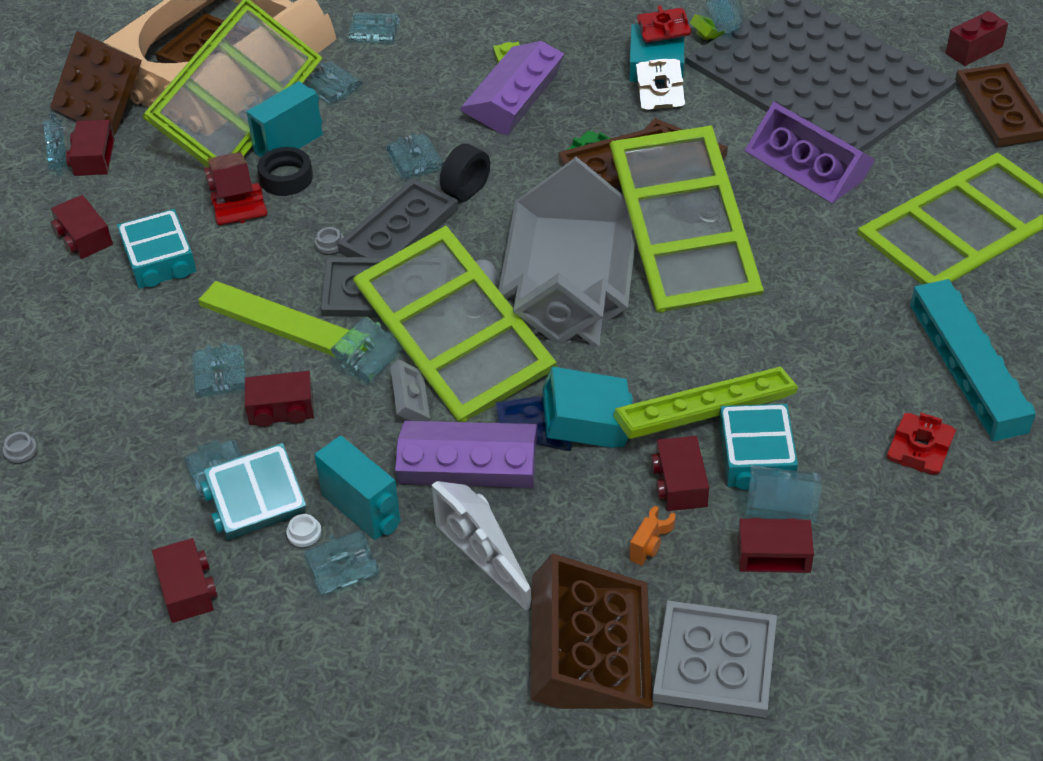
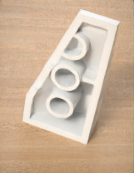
[432,481,532,611]

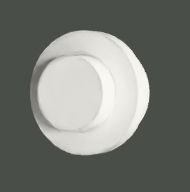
[286,514,322,547]

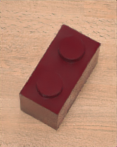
[946,11,1008,66]
[66,119,115,176]
[204,152,253,198]
[50,194,113,259]
[245,370,314,427]
[651,436,709,511]
[737,517,814,573]
[152,538,218,623]

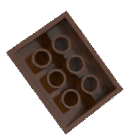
[531,553,653,709]

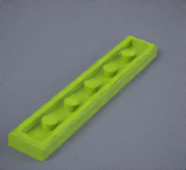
[198,281,371,364]
[613,366,798,439]

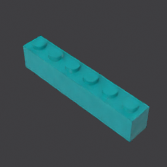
[910,279,1036,442]

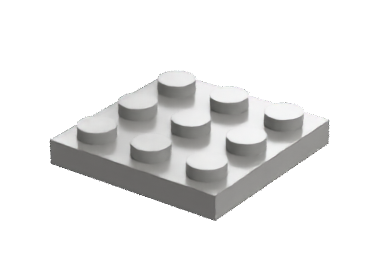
[653,600,777,718]

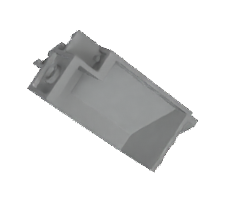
[499,157,636,346]

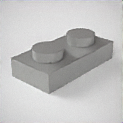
[390,359,430,421]

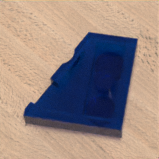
[496,396,572,451]

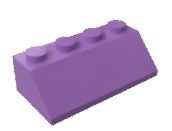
[460,41,564,135]
[744,101,875,203]
[395,421,537,488]

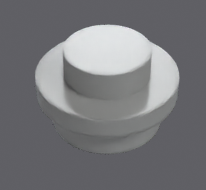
[315,227,344,254]
[3,432,37,463]

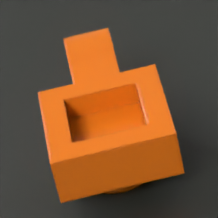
[630,506,675,566]

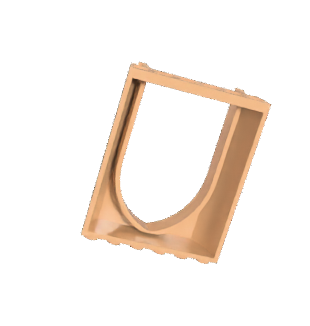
[103,0,337,137]

